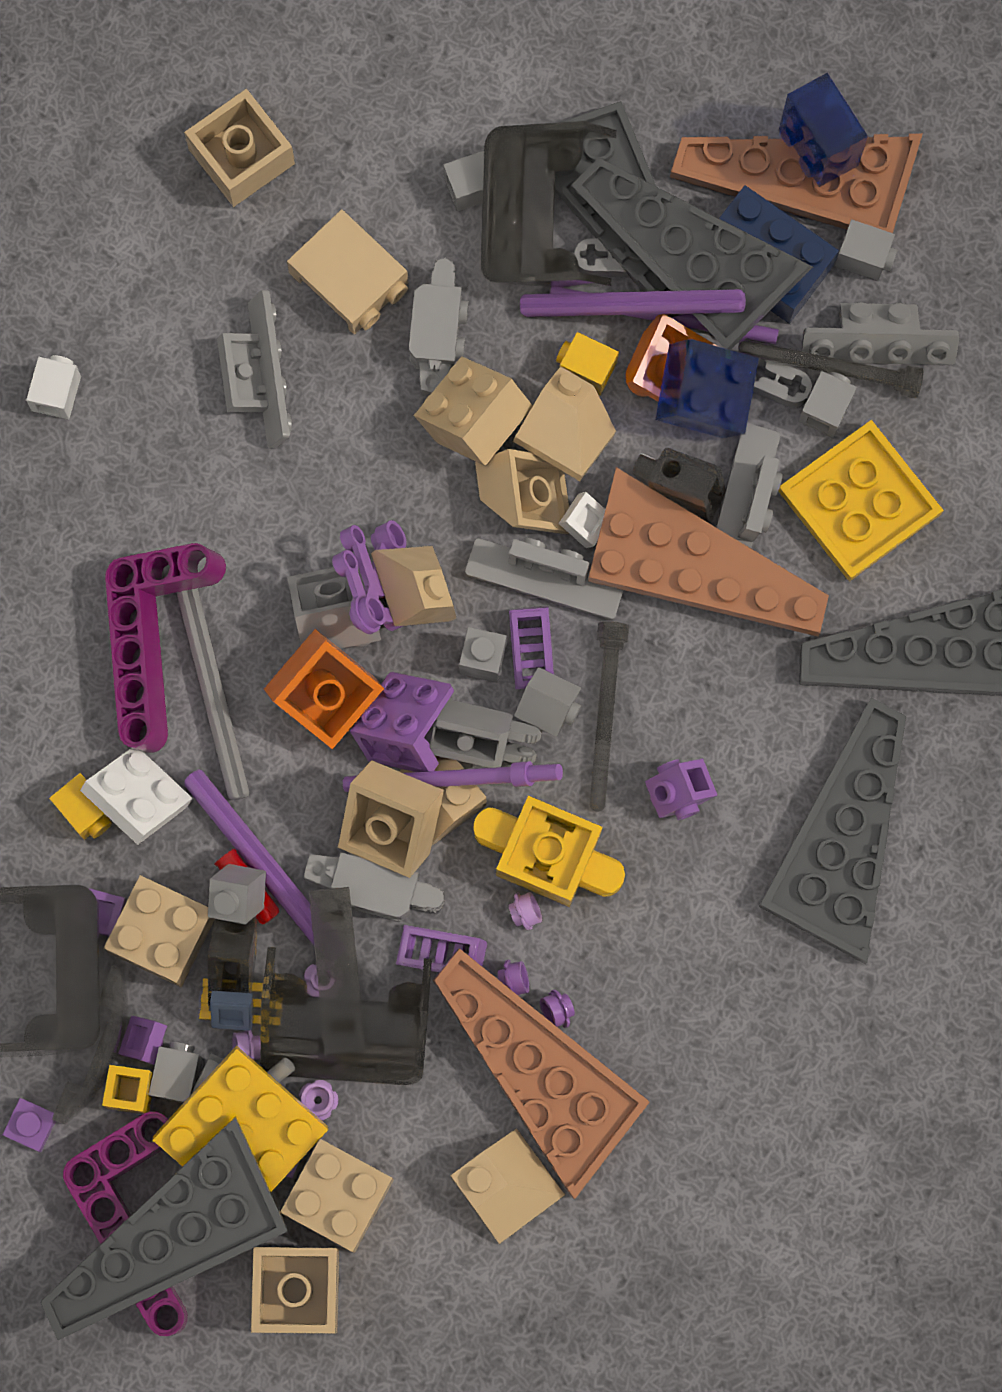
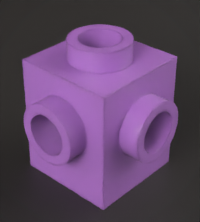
[645,759,717,820]

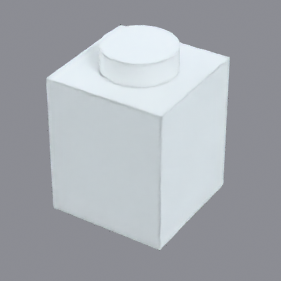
[26,355,81,420]

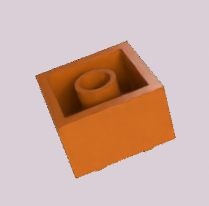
[264,629,384,749]

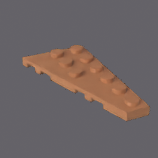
[433,948,650,1199]

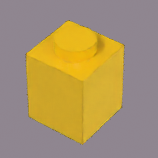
[556,332,619,396]
[49,773,112,840]
[102,1065,153,1114]

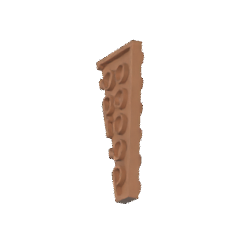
[670,133,923,233]
[588,467,829,637]

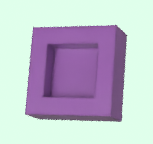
[75,888,127,937]
[118,1015,167,1065]
[2,1098,58,1152]

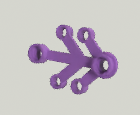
[332,520,406,634]

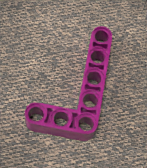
[105,543,226,753]
[63,1112,188,1336]

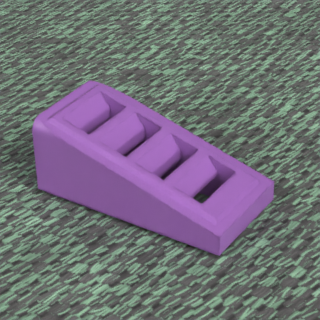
[509,606,554,689]
[396,925,487,973]

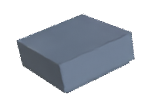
[210,991,254,1031]

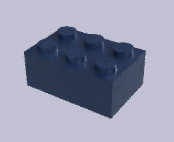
[719,185,839,324]

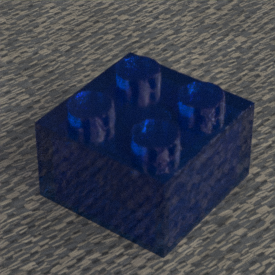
[779,73,868,187]
[655,339,759,438]

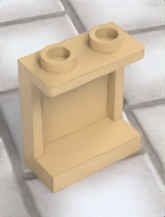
[287,209,408,335]

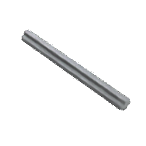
[176,588,249,800]

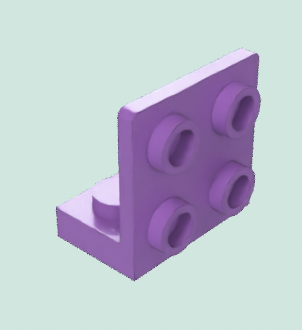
[350,672,454,772]

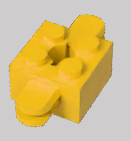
[473,796,625,907]

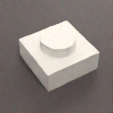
[559,492,606,548]

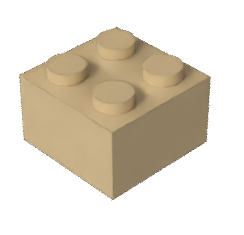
[184,89,295,207]
[414,356,533,466]
[338,760,444,878]
[104,875,215,988]
[280,1139,394,1253]
[251,1247,339,1333]

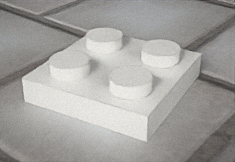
[80,748,193,845]

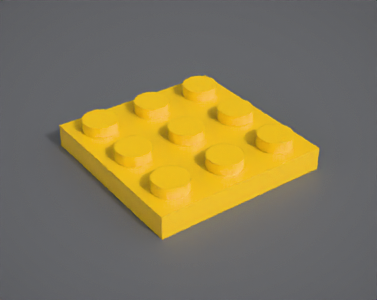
[778,420,944,582]
[153,1045,328,1192]

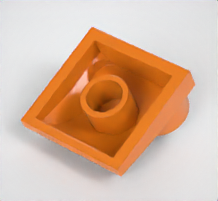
[625,314,726,420]

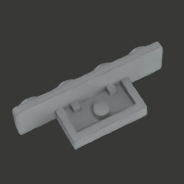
[217,290,292,448]
[801,302,959,365]
[716,423,782,548]
[465,538,624,620]

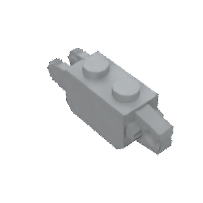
[409,257,469,396]
[424,699,542,768]
[304,853,445,922]

